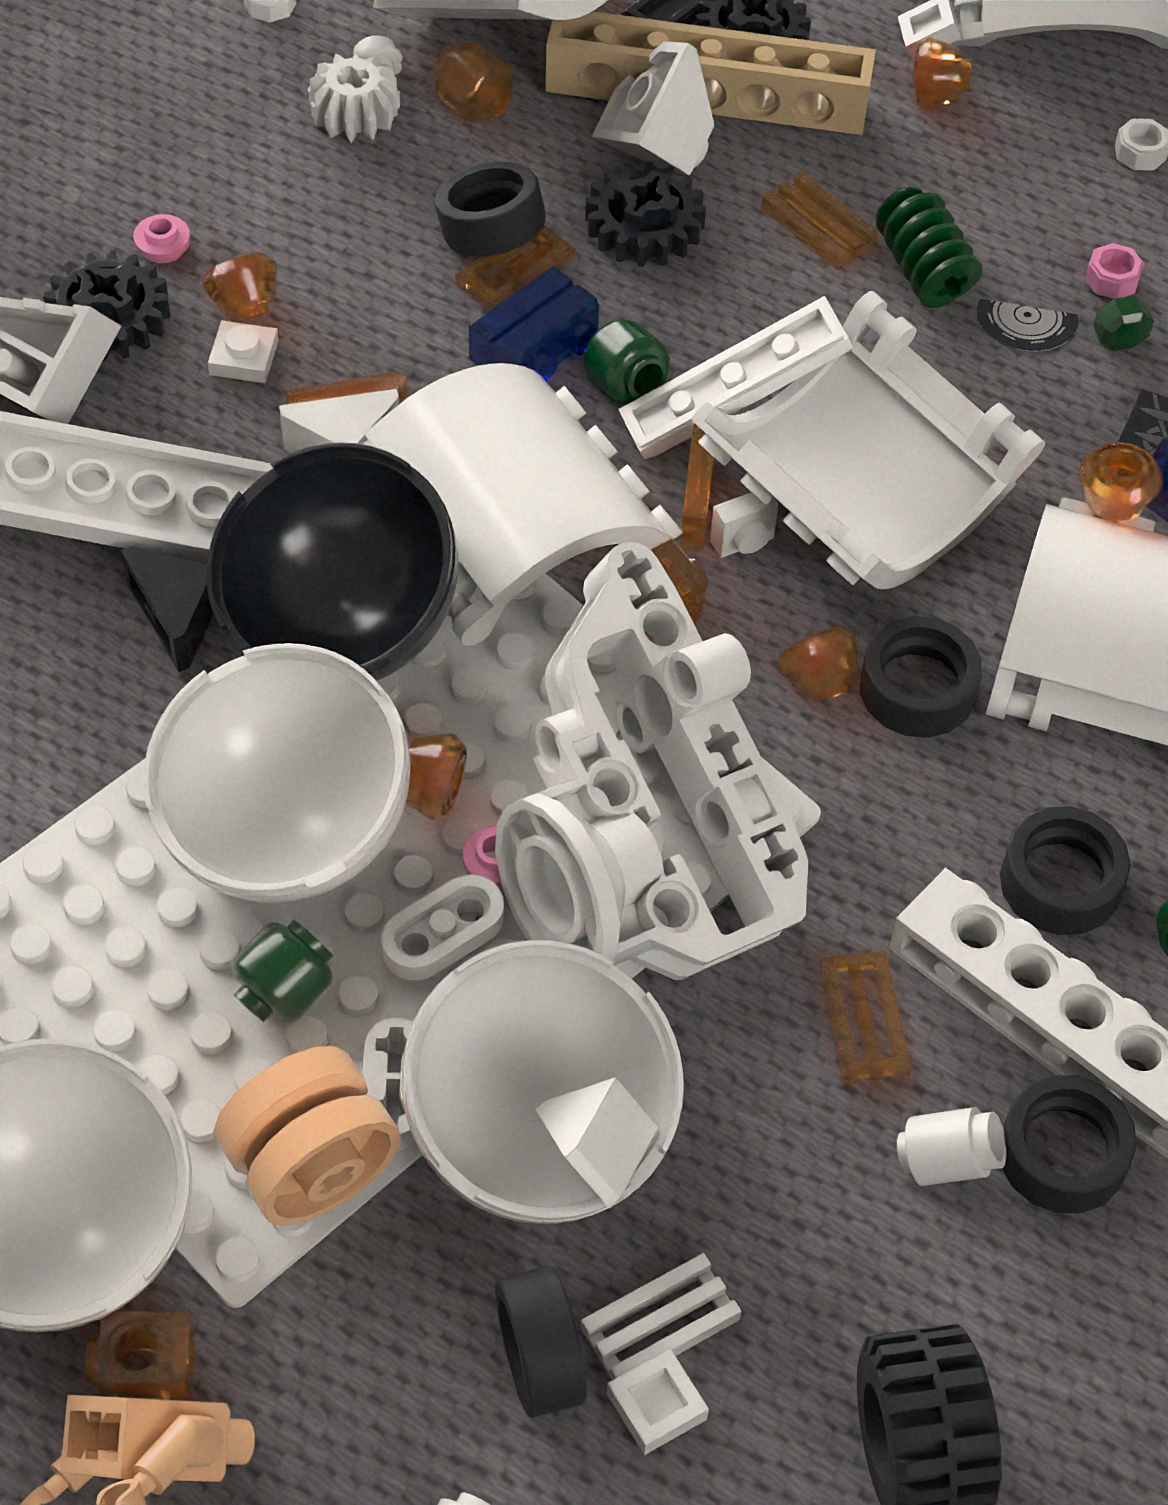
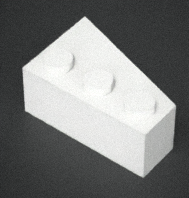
[0,297,121,424]

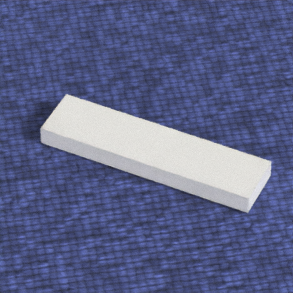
[619,296,853,459]

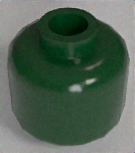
[584,319,670,405]
[231,920,333,1023]

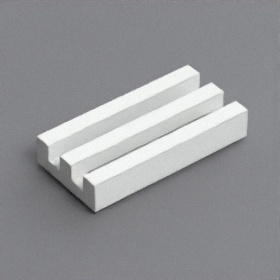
[580,1253,742,1380]

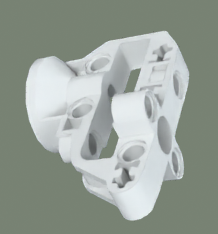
[495,541,808,980]

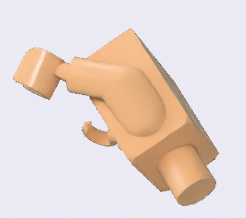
[20,1395,255,1505]

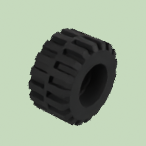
[856,1324,1002,1505]

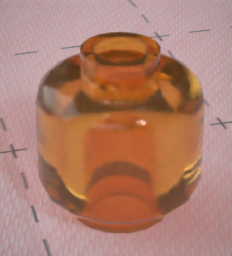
[434,41,513,124]

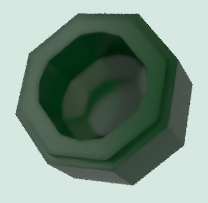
[1093,296,1154,351]

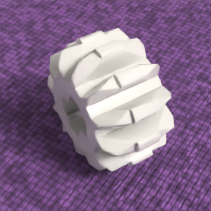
[308,51,400,143]

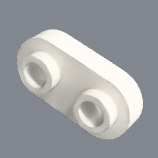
[381,875,504,981]

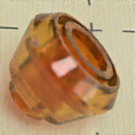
[913,37,971,111]
[202,253,277,322]
[1079,442,1163,521]
[777,625,859,702]
[406,733,467,820]

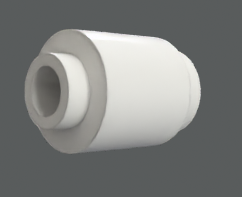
[897,1107,1006,1186]

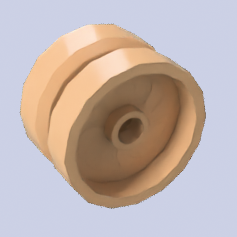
[213,1046,401,1226]

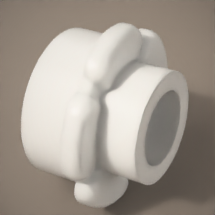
[353,36,403,76]

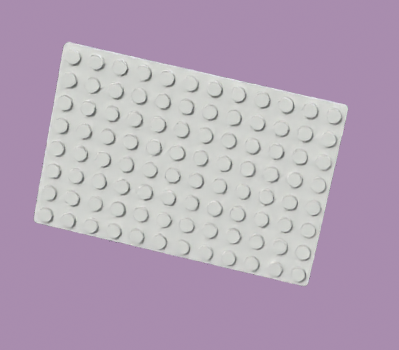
[0,573,821,1308]

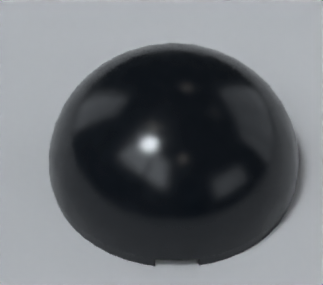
[206,442,458,681]

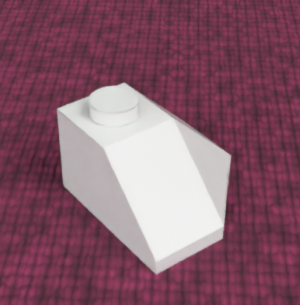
[592,41,714,175]

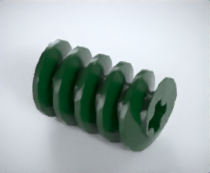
[875,187,983,308]

